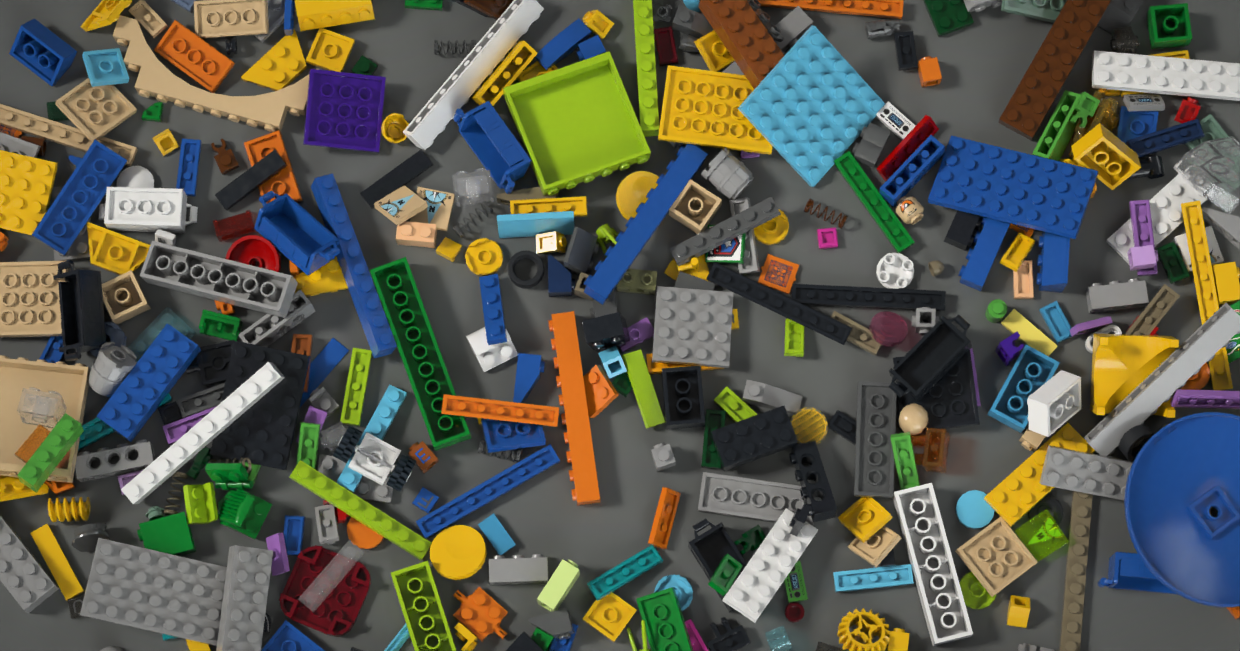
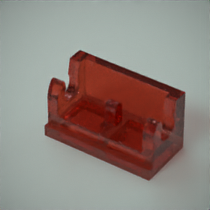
[213,210,256,241]

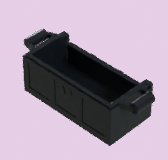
[53,260,106,361]
[889,315,972,402]
[688,518,747,613]

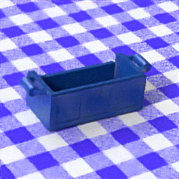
[453,101,531,194]
[254,191,340,275]
[1098,552,1177,594]

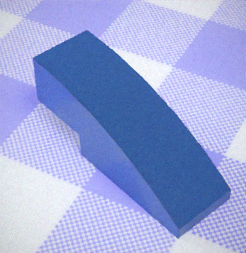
[534,18,592,70]

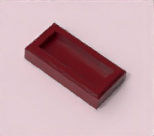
[654,26,678,66]

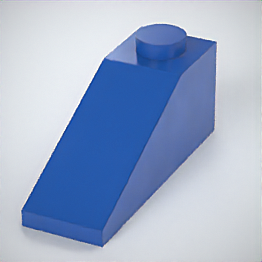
[513,353,545,403]

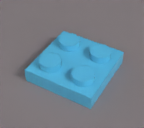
[82,48,129,87]

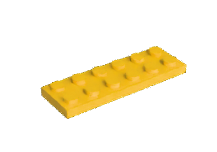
[984,423,1095,527]

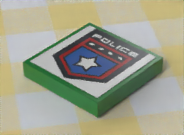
[705,225,746,264]

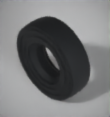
[1028,496,1064,529]

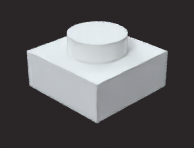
[155,229,176,246]

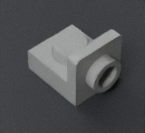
[309,387,340,420]

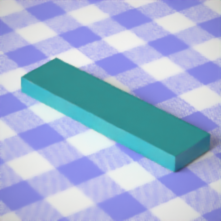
[587,545,663,601]

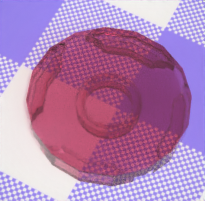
[869,311,908,346]

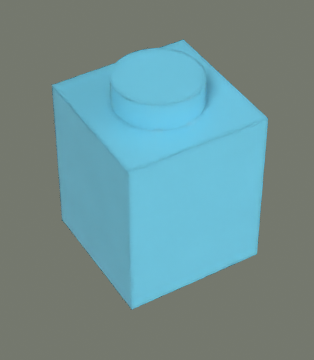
[598,346,627,379]

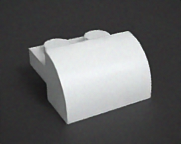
[466,327,518,372]

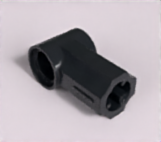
[1127,156,1165,179]

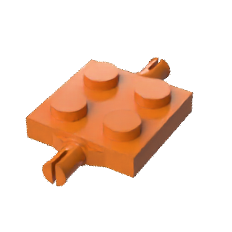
[453,587,508,642]

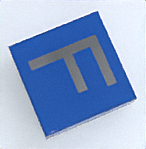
[412,487,439,514]

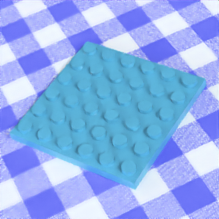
[737,25,885,187]

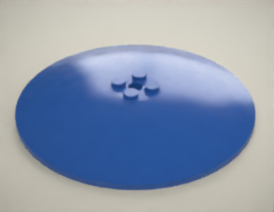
[1124,412,1240,607]

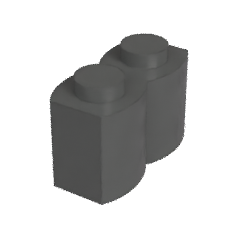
[852,123,891,168]

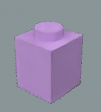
[1127,245,1158,271]

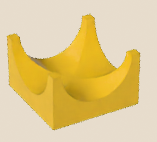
[1090,333,1179,418]

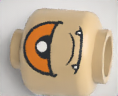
[896,196,924,225]

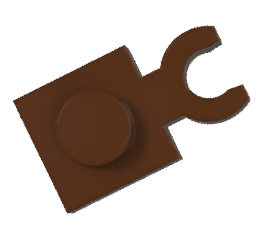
[211,139,239,175]

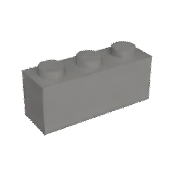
[1085,278,1149,313]
[489,554,548,585]

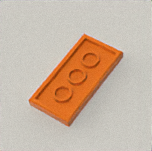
[154,20,235,93]
[244,130,303,204]

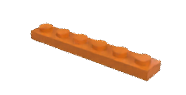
[441,394,559,427]

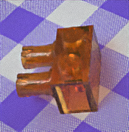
[911,428,950,473]

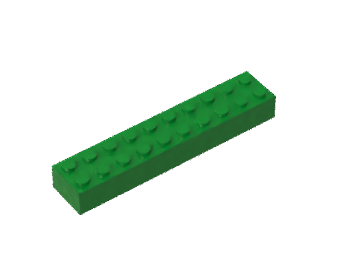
[370,257,471,451]

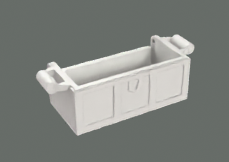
[98,187,198,233]

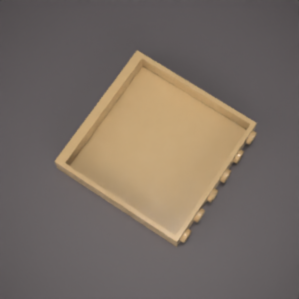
[0,355,90,483]

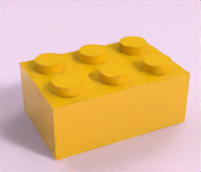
[1071,123,1141,190]

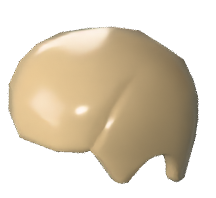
[899,403,929,435]

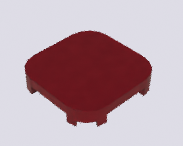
[279,545,371,637]

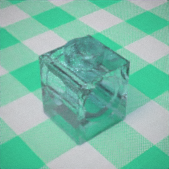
[764,626,792,651]

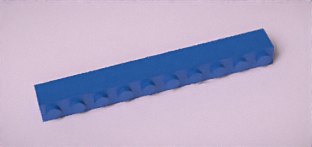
[584,144,708,305]
[311,174,397,359]

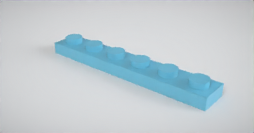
[336,384,407,493]

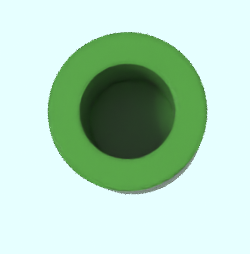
[985,299,1007,323]

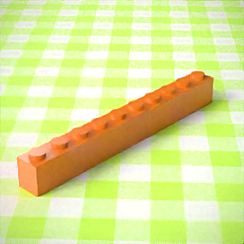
[548,311,600,506]

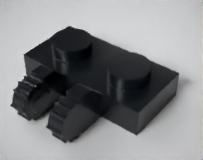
[707,617,751,651]

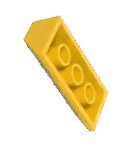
[295,0,375,31]

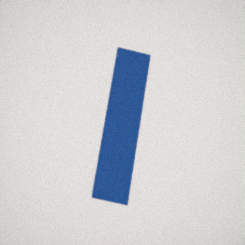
[300,338,349,407]

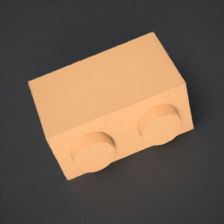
[396,221,437,248]

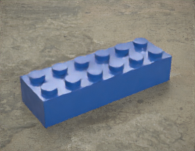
[97,323,201,442]

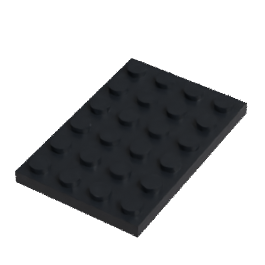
[210,341,310,470]

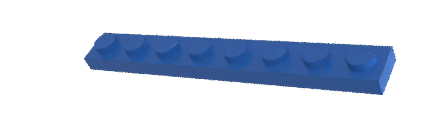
[416,444,560,539]

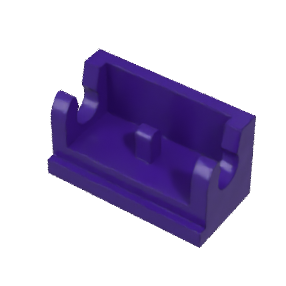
[995,332,1024,366]

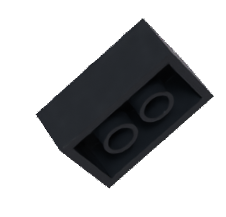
[662,366,705,430]

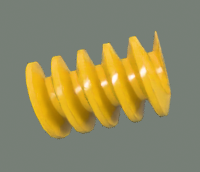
[48,497,91,522]

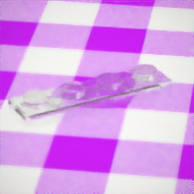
[298,539,365,613]

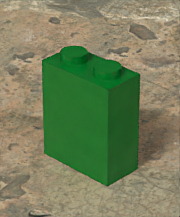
[137,512,196,556]

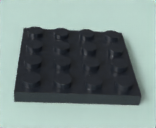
[893,349,980,433]

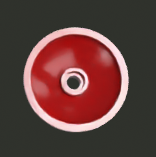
[225,235,281,272]

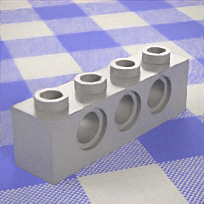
[238,289,315,347]
[75,440,155,482]

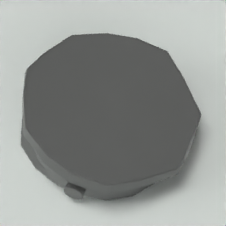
[72,522,110,552]

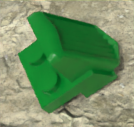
[218,488,272,540]

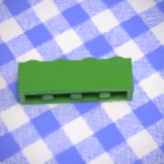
[1032,90,1081,161]
[17,413,84,493]

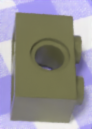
[617,269,657,295]

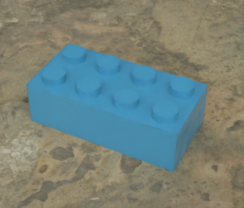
[987,344,1060,433]

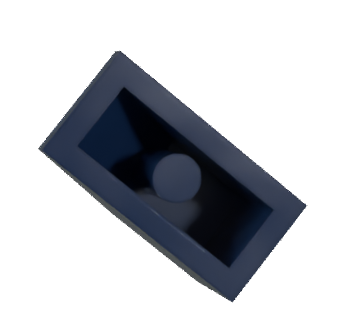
[548,255,575,297]

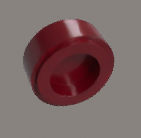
[785,602,805,623]

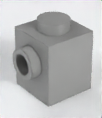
[651,443,676,472]

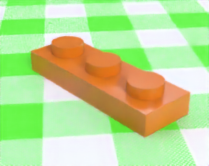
[648,487,681,549]

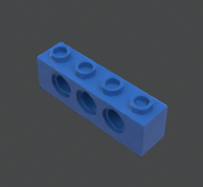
[880,135,945,207]

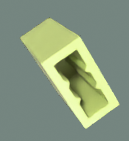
[537,559,580,612]

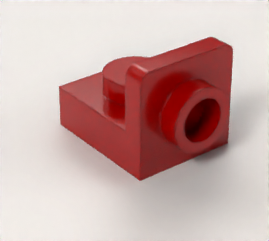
[1174,96,1201,123]

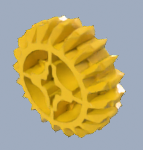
[837,608,891,651]

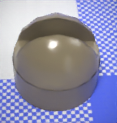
[928,260,944,277]

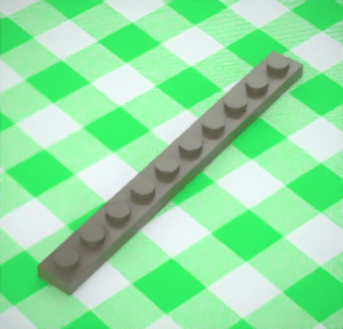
[1059,491,1093,651]

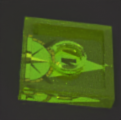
[1014,509,1069,562]

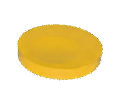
[616,171,659,220]
[430,525,487,580]

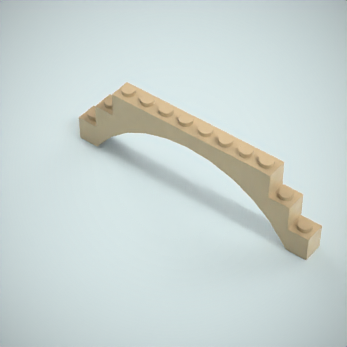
[112,15,320,132]

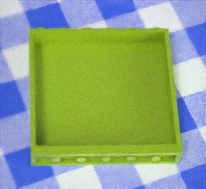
[503,51,651,196]

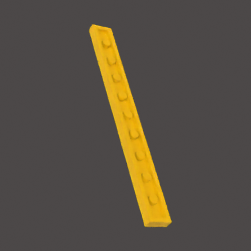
[1181,201,1233,391]

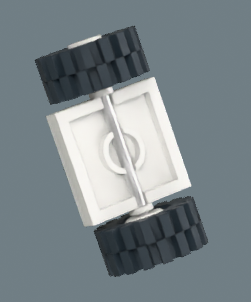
[333,425,416,492]

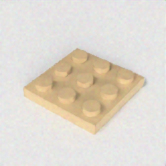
[55,78,137,143]
[955,517,1038,597]

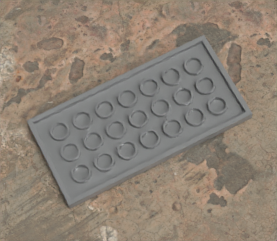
[80,538,227,646]

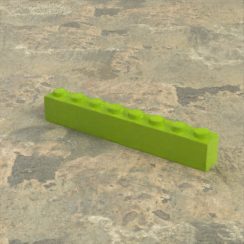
[633,0,659,137]

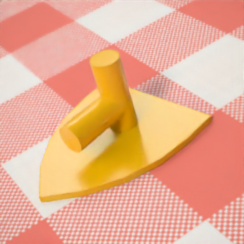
[664,254,711,282]

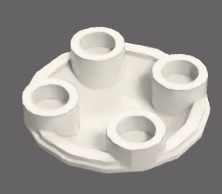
[117,166,154,188]
[876,253,914,289]

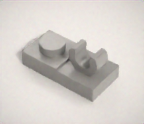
[314,504,340,545]

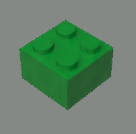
[1146,3,1192,49]

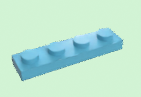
[833,564,914,593]

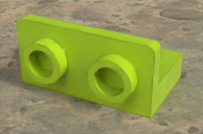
[183,482,218,524]

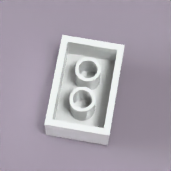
[1027,370,1082,437]

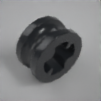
[226,37,237,55]

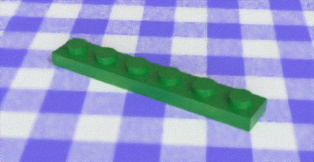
[834,151,915,253]

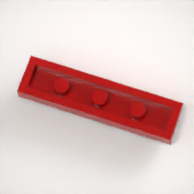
[876,115,939,181]

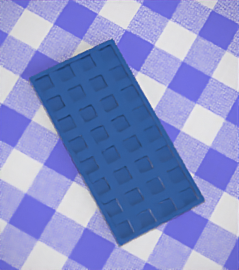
[928,136,1098,239]

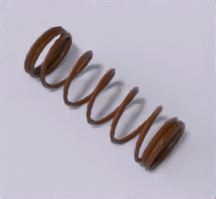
[804,198,848,229]

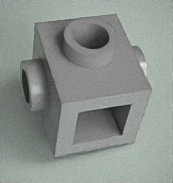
[912,307,939,336]

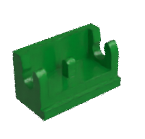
[199,309,243,341]

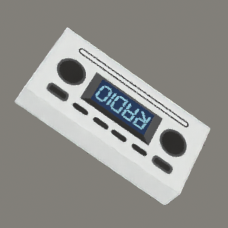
[876,102,916,140]

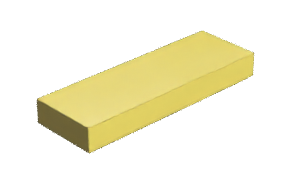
[1001,309,1058,356]

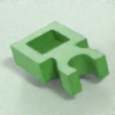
[1070,92,1100,128]

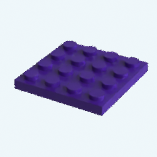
[303,69,386,153]

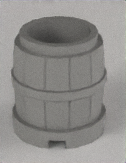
[701,147,754,200]
[88,342,137,397]

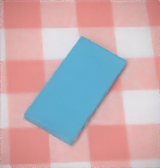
[497,211,575,238]

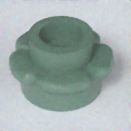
[146,506,164,521]

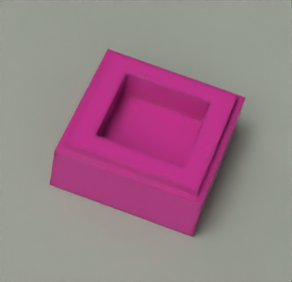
[817,227,838,249]

